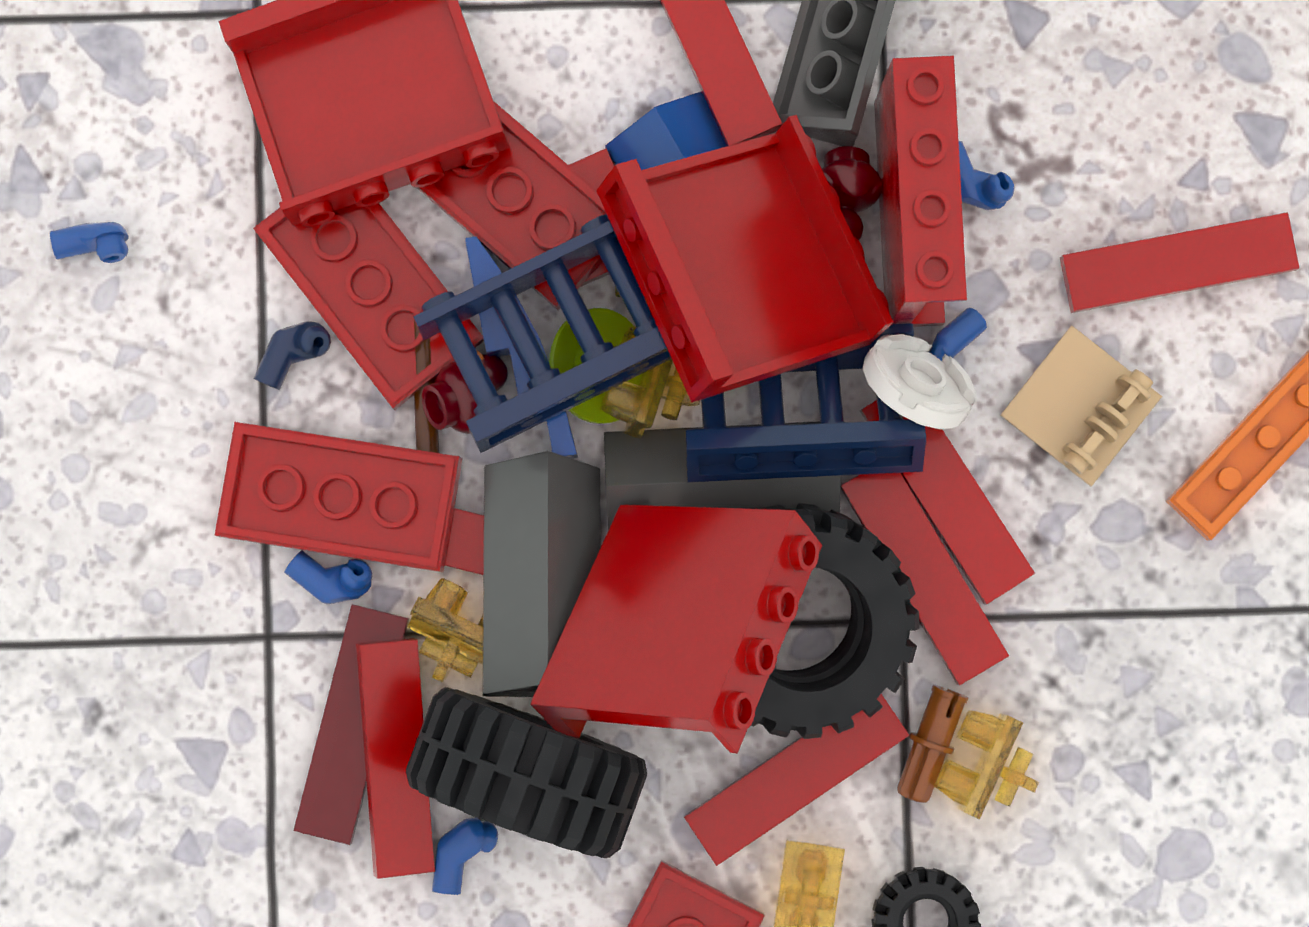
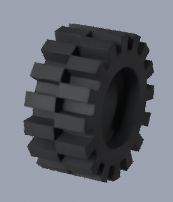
[871,867,981,927]

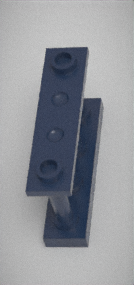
[413,214,672,453]
[686,323,926,482]

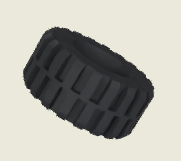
[751,503,919,739]
[406,687,648,858]

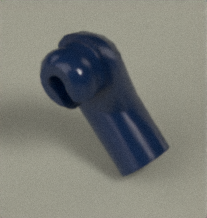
[253,321,331,390]

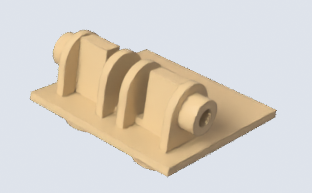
[1000,325,1162,487]

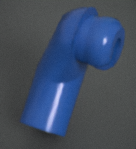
[959,141,1015,210]
[50,222,129,263]
[929,308,987,361]
[284,550,372,604]
[432,817,498,895]

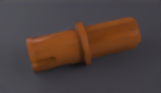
[897,685,968,803]

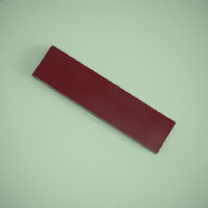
[293,604,410,845]

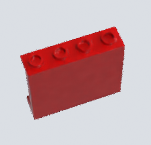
[218,0,510,227]
[874,55,967,327]
[596,115,894,403]
[530,505,822,754]

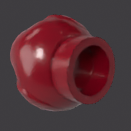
[822,146,883,240]
[422,350,508,434]

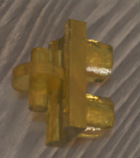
[600,327,701,439]
[408,578,483,683]
[934,710,1040,819]
[773,839,845,927]

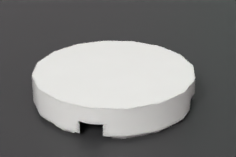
[863,334,976,429]

